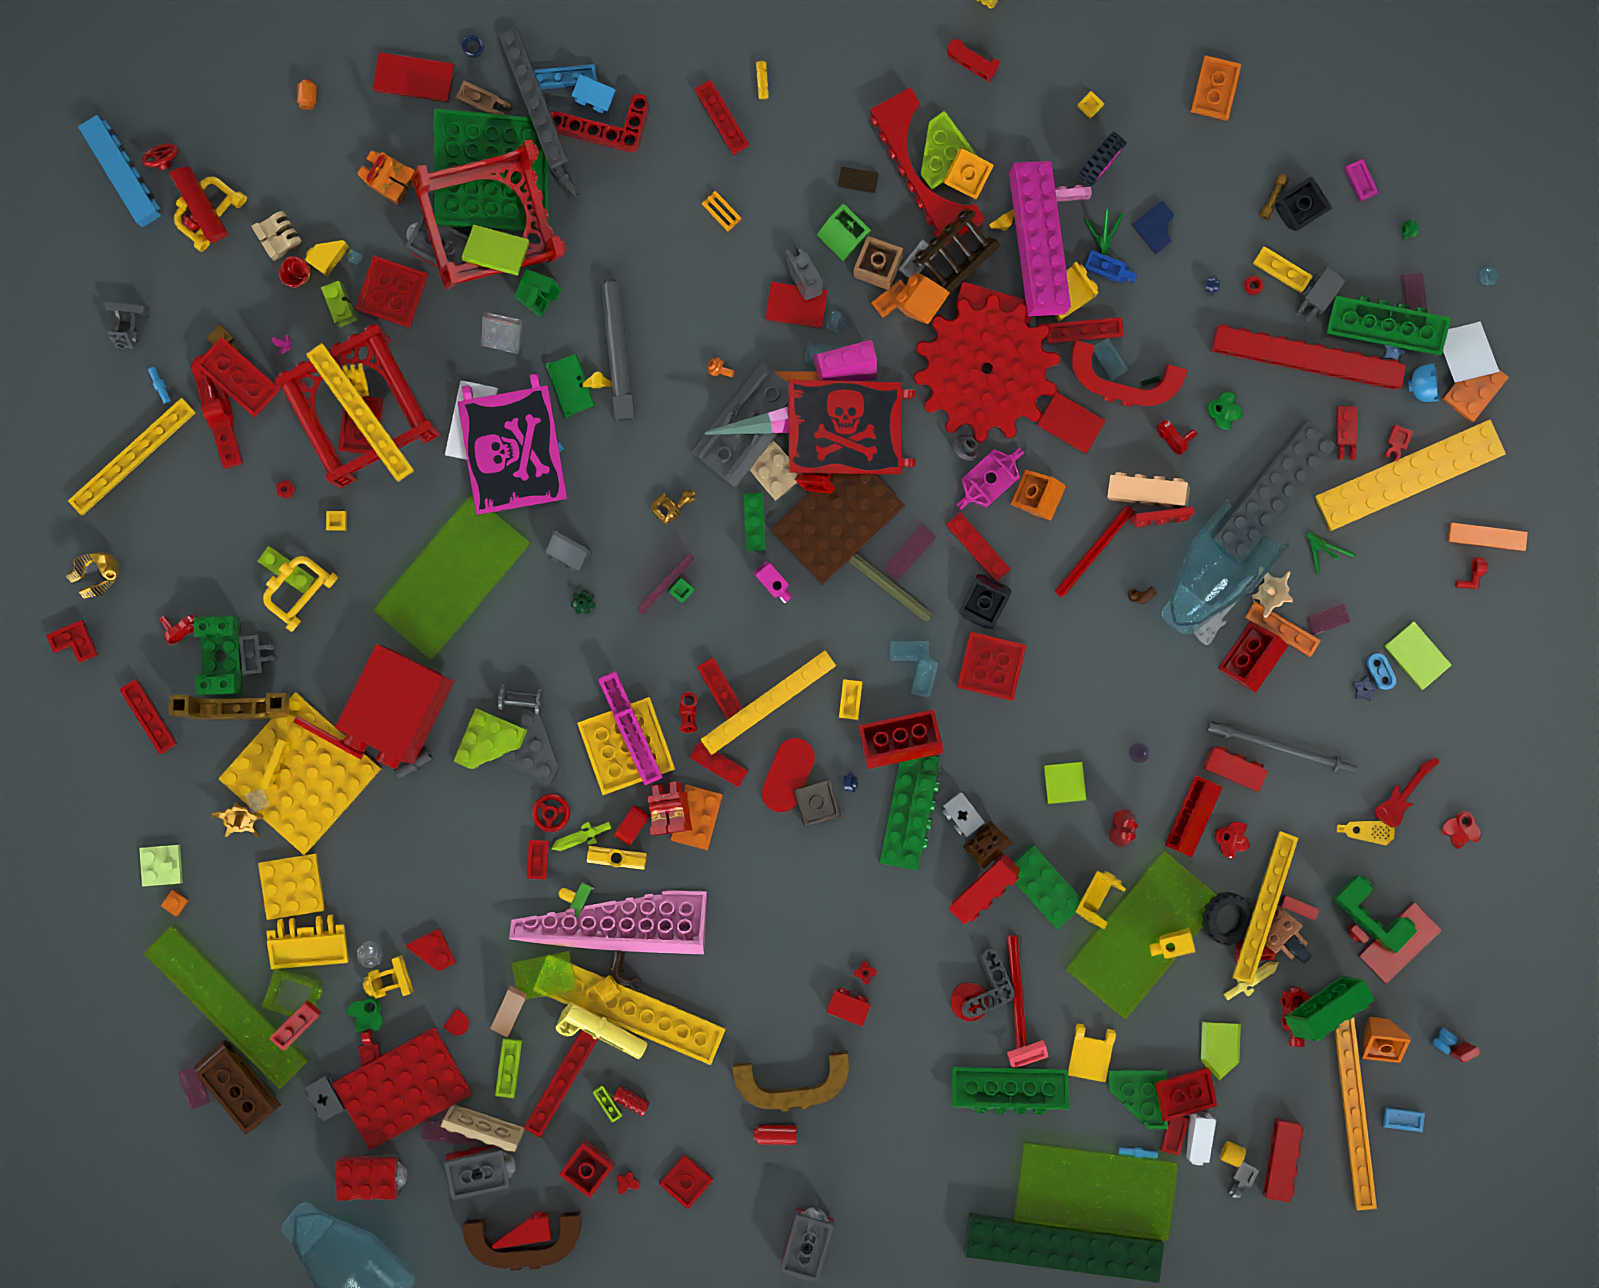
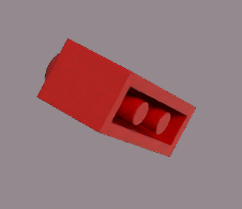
[1202,745,1268,792]

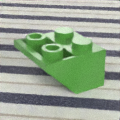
[816,203,871,262]

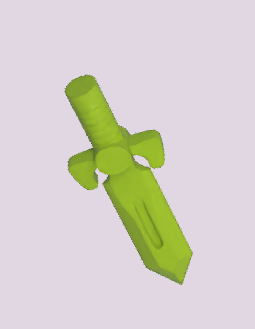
[551,822,612,851]

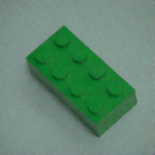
[1013,845,1082,930]
[1284,976,1375,1042]

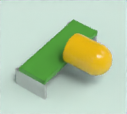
[559,882,594,918]

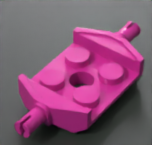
[956,448,1024,510]

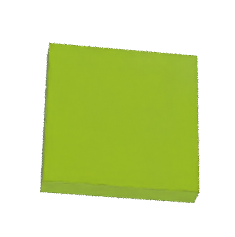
[1044,762,1086,804]

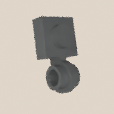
[1228,1161,1259,1199]

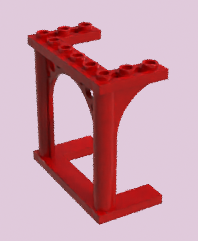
[411,139,566,290]
[274,324,442,488]

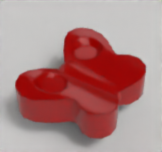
[617,1171,640,1194]

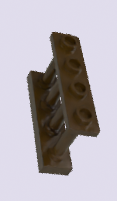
[912,209,1001,296]

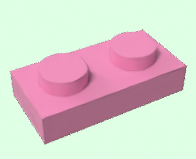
[1055,185,1092,202]

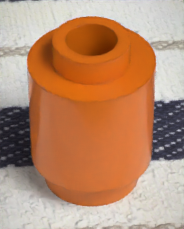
[297,80,317,110]

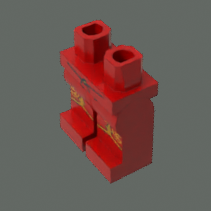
[648,782,692,835]

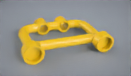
[173,176,247,252]
[263,556,339,632]

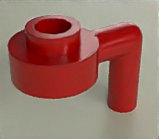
[1455,557,1488,589]

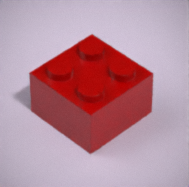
[559,1139,616,1198]

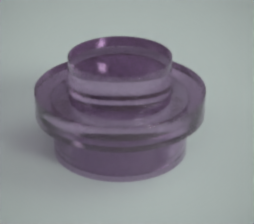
[1129,744,1149,763]

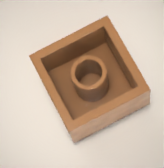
[853,236,904,291]

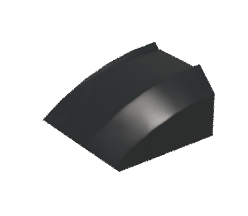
[1276,176,1333,231]
[959,574,1012,629]

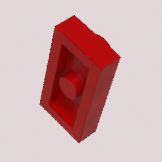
[527,840,549,880]

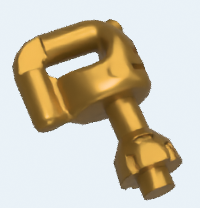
[651,489,696,525]

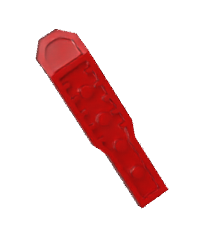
[191,354,243,469]

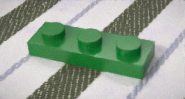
[744,493,765,552]

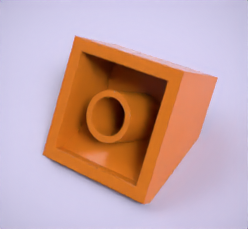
[893,273,950,324]
[1011,470,1066,521]

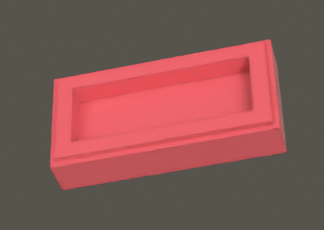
[1007,1040,1049,1068]

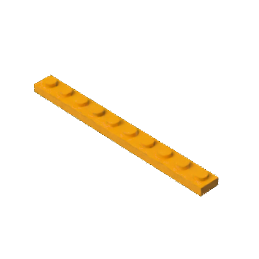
[1334,1017,1377,1211]

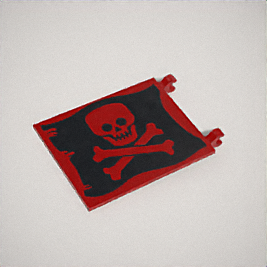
[788,380,916,475]

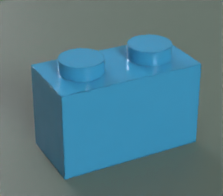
[572,74,616,113]

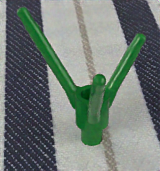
[1084,209,1124,255]
[1306,531,1356,574]

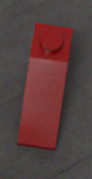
[492,1211,553,1249]

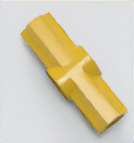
[587,846,647,870]

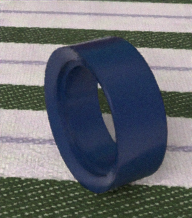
[462,35,484,58]

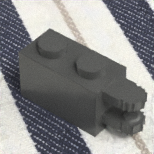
[1295,267,1346,322]

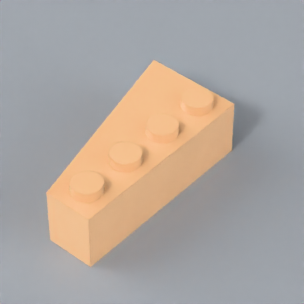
[1107,472,1190,508]

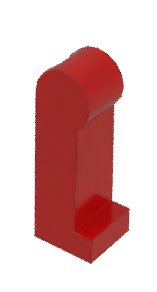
[947,39,1001,83]

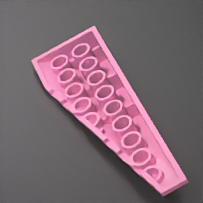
[509,890,707,954]

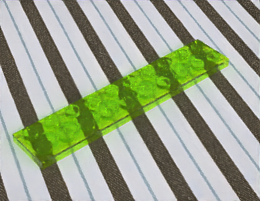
[143,925,309,1089]

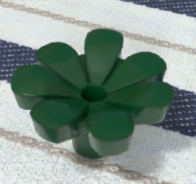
[571,590,596,615]

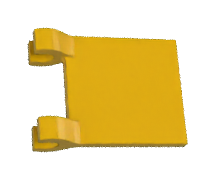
[1068,1023,1116,1082]

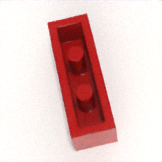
[1279,895,1320,920]

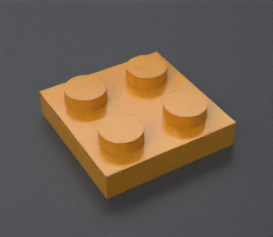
[943,148,994,200]

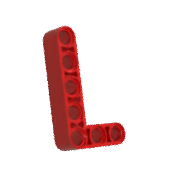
[551,94,649,152]

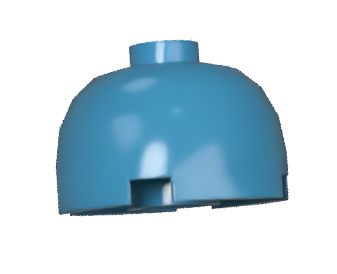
[1408,363,1439,402]

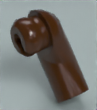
[1128,586,1157,604]

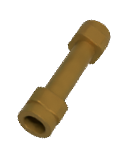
[1259,174,1289,220]

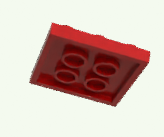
[355,255,429,329]
[957,632,1026,701]

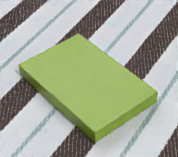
[462,225,529,276]
[1383,622,1452,690]

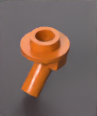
[707,357,735,377]

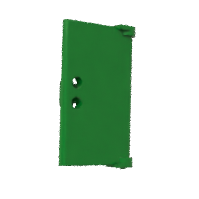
[545,354,595,419]

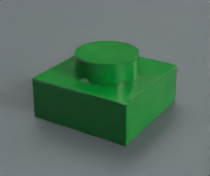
[667,576,695,603]

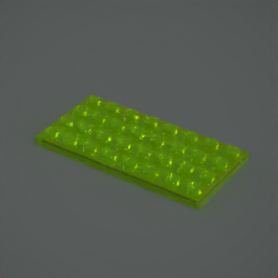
[372,494,531,660]
[1065,851,1217,1020]
[1014,1142,1178,1241]

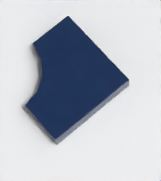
[1132,200,1174,254]

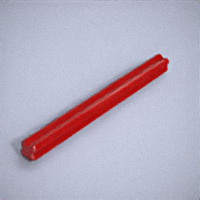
[1055,505,1134,597]
[1007,935,1027,1049]

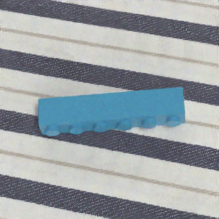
[78,115,162,227]

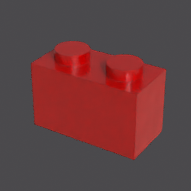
[826,987,871,1027]

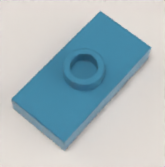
[1383,1107,1425,1132]

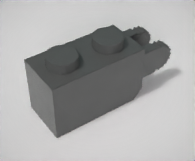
[784,245,823,301]

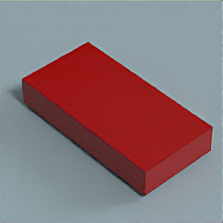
[1450,1041,1480,1063]
[1160,1116,1190,1156]

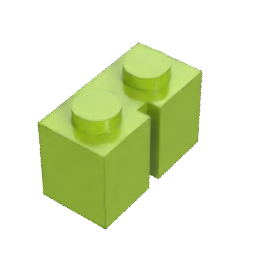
[321,281,357,327]

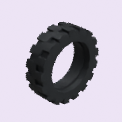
[1202,892,1253,946]

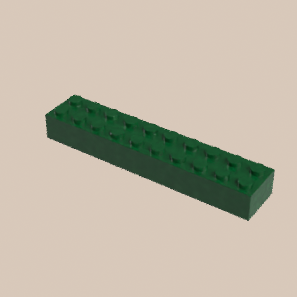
[964,1213,1164,1283]

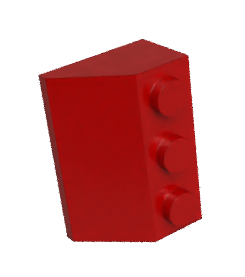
[1218,622,1288,693]

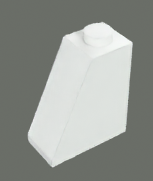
[1186,1112,1216,1165]

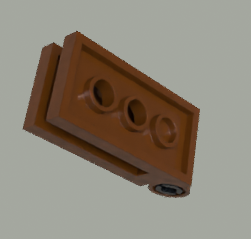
[194,1040,281,1134]

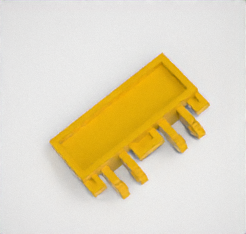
[267,915,349,969]

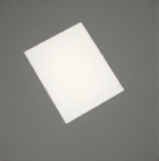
[1443,322,1499,382]

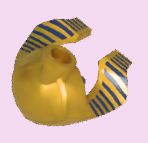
[66,552,119,599]

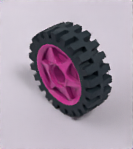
[1077,131,1127,187]

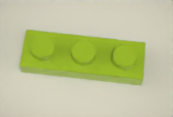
[257,546,316,594]

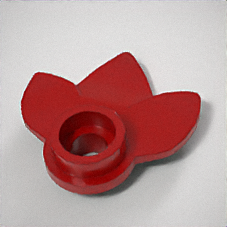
[1441,811,1481,849]
[1215,822,1250,859]

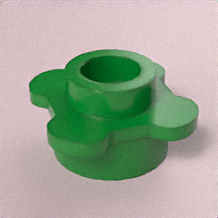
[1401,219,1418,240]

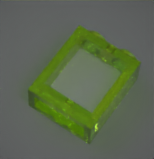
[262,969,323,1016]

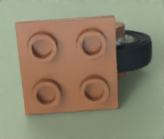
[1265,904,1312,963]

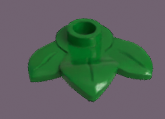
[1207,392,1243,430]
[346,997,383,1032]

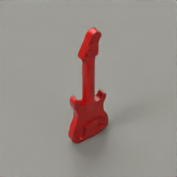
[1374,758,1439,828]

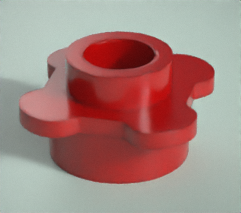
[854,961,877,984]

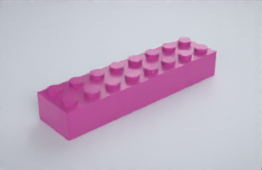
[1009,161,1071,316]

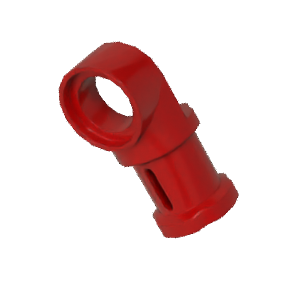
[679,692,698,733]

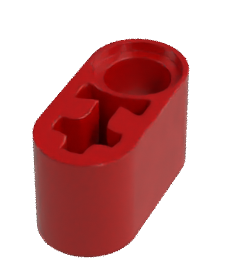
[614,805,650,846]

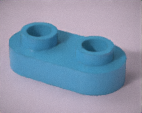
[1367,653,1396,690]

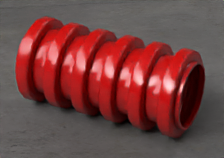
[613,1085,650,1117]

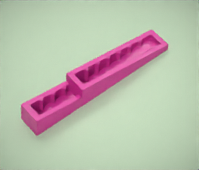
[598,670,663,785]

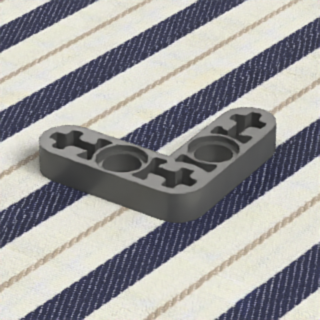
[962,949,1015,1018]

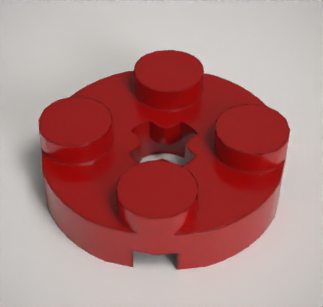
[950,982,989,1022]

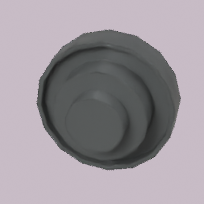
[953,434,980,461]

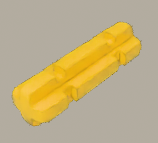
[756,61,769,99]

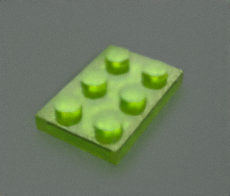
[512,951,577,1000]

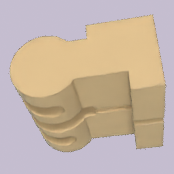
[251,211,302,262]

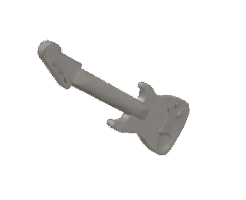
[1194,577,1257,645]

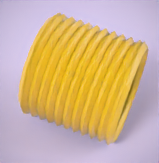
[594,975,621,1003]
[1220,1141,1246,1168]

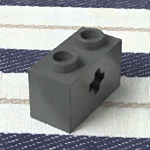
[305,1073,346,1122]

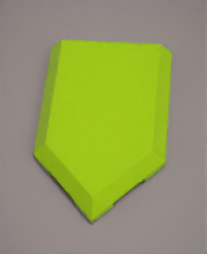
[1200,1021,1241,1081]

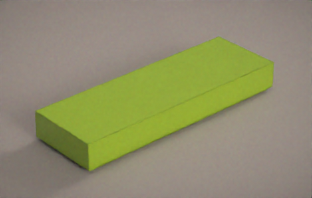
[495,1037,523,1098]

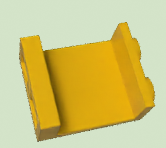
[1054,261,1099,322]
[1076,871,1126,929]

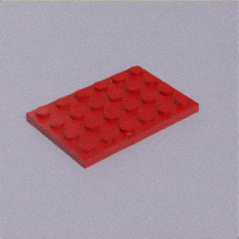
[332,1026,473,1150]

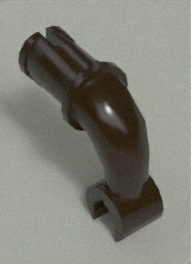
[608,950,642,991]

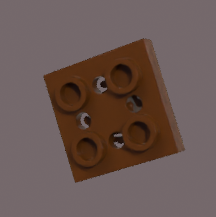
[963,821,1012,869]

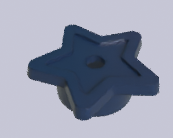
[1353,676,1378,701]

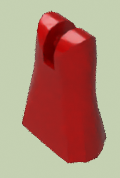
[1109,809,1138,847]

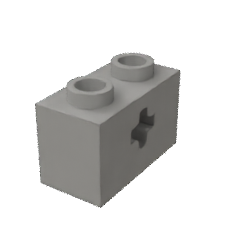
[942,791,985,837]

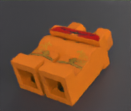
[357,151,415,206]

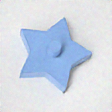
[1384,345,1405,360]

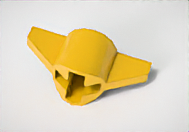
[989,209,1014,231]
[582,372,612,388]

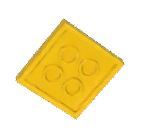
[258,853,325,920]

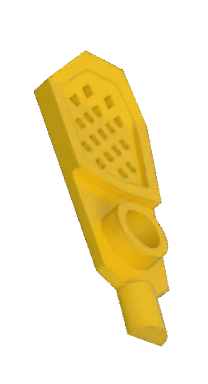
[1336,821,1395,846]

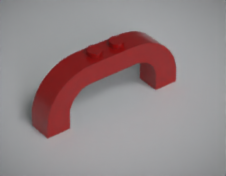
[1071,340,1187,407]

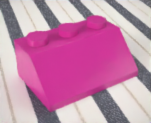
[812,340,877,381]

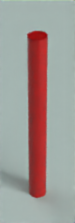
[293,716,365,760]

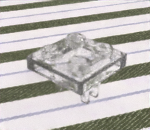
[481,312,522,354]

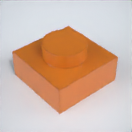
[161,890,190,917]

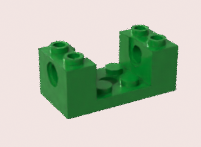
[194,616,242,695]
[1332,876,1418,953]

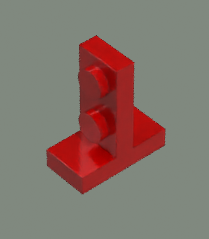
[795,473,835,494]

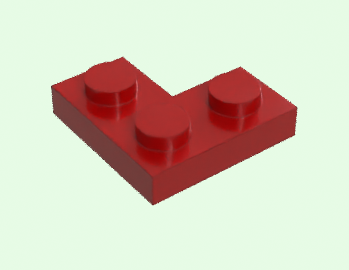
[46,620,98,663]

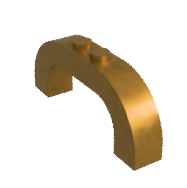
[169,693,289,720]
[732,1051,849,1111]

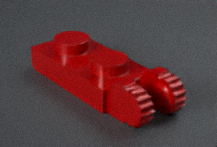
[1336,406,1357,460]

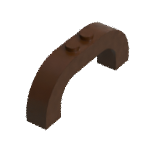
[463,1212,582,1271]

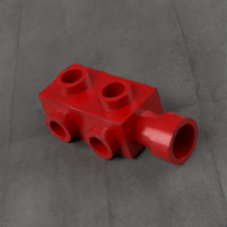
[1281,987,1310,1047]

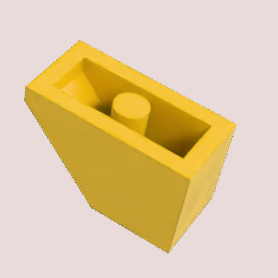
[305,240,350,277]

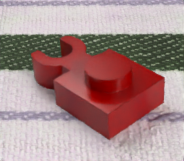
[1384,425,1413,461]

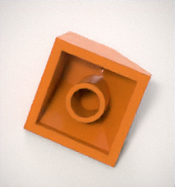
[1362,1017,1411,1063]

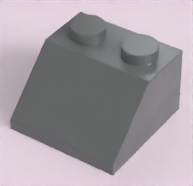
[546,531,592,573]

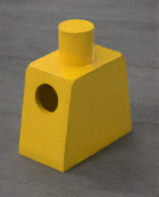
[1149,928,1195,959]

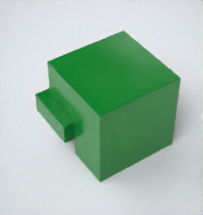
[514,269,562,318]

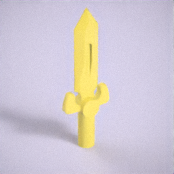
[1223,961,1279,1001]

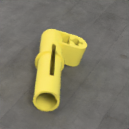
[556,1002,647,1059]

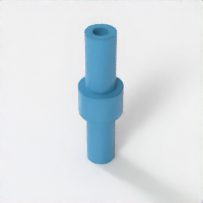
[148,367,171,404]
[1118,1147,1158,1159]

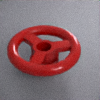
[141,143,178,170]
[532,794,570,832]

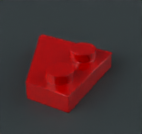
[406,928,457,972]

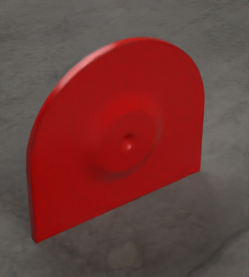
[443,1009,469,1035]

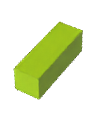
[592,1084,623,1123]

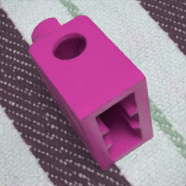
[752,561,793,603]

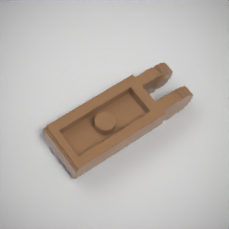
[455,81,512,115]

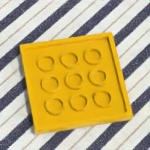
[577,697,675,795]

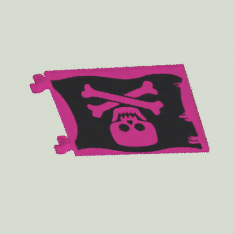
[457,373,567,515]

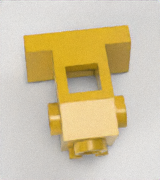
[363,955,414,999]

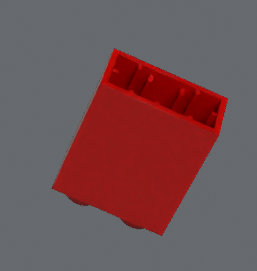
[335,644,455,769]

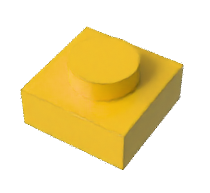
[1077,91,1104,119]
[326,511,347,531]

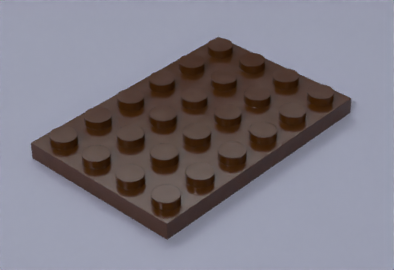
[770,473,906,585]

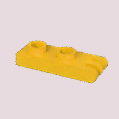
[343,363,370,397]
[260,739,290,789]

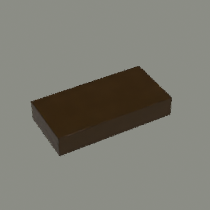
[838,166,879,193]

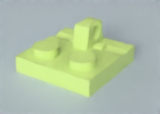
[140,845,183,886]

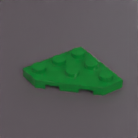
[1108,1070,1168,1129]

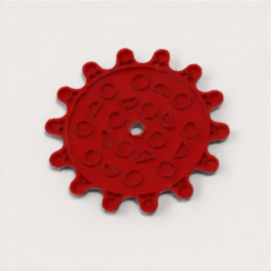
[913,294,1061,442]

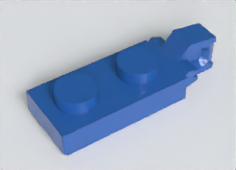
[1084,250,1137,283]

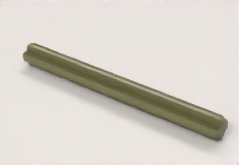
[849,553,933,623]

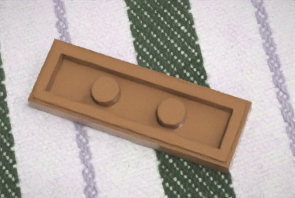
[490,986,528,1037]

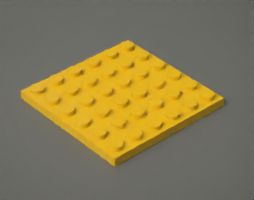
[219,692,382,855]

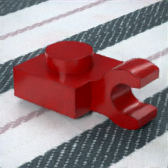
[359,1030,381,1066]

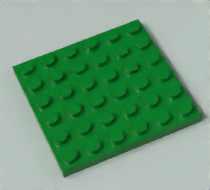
[433,109,548,232]

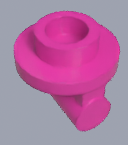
[271,335,292,354]

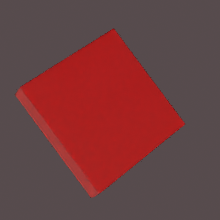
[659,1154,714,1210]

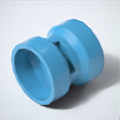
[1431,1028,1459,1055]

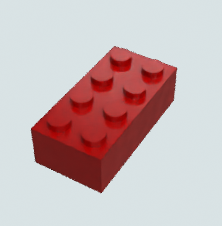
[858,709,943,769]

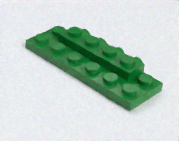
[1326,295,1451,356]
[879,756,940,871]
[952,1067,1069,1115]

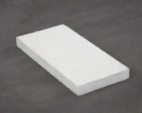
[445,380,499,460]

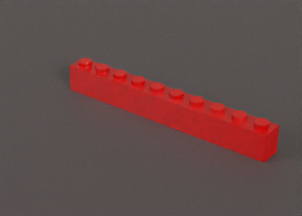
[1210,324,1406,390]

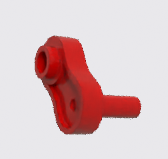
[1157,420,1197,455]
[159,614,196,645]

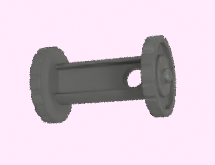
[498,684,543,714]

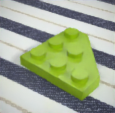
[920,111,977,191]
[454,708,527,769]

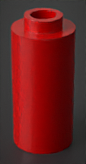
[754,1125,796,1145]

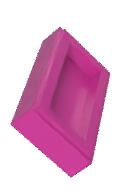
[1344,159,1379,202]

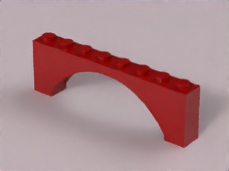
[869,87,985,245]

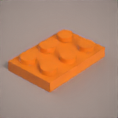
[1190,55,1242,121]
[1442,370,1509,423]
[671,784,723,850]

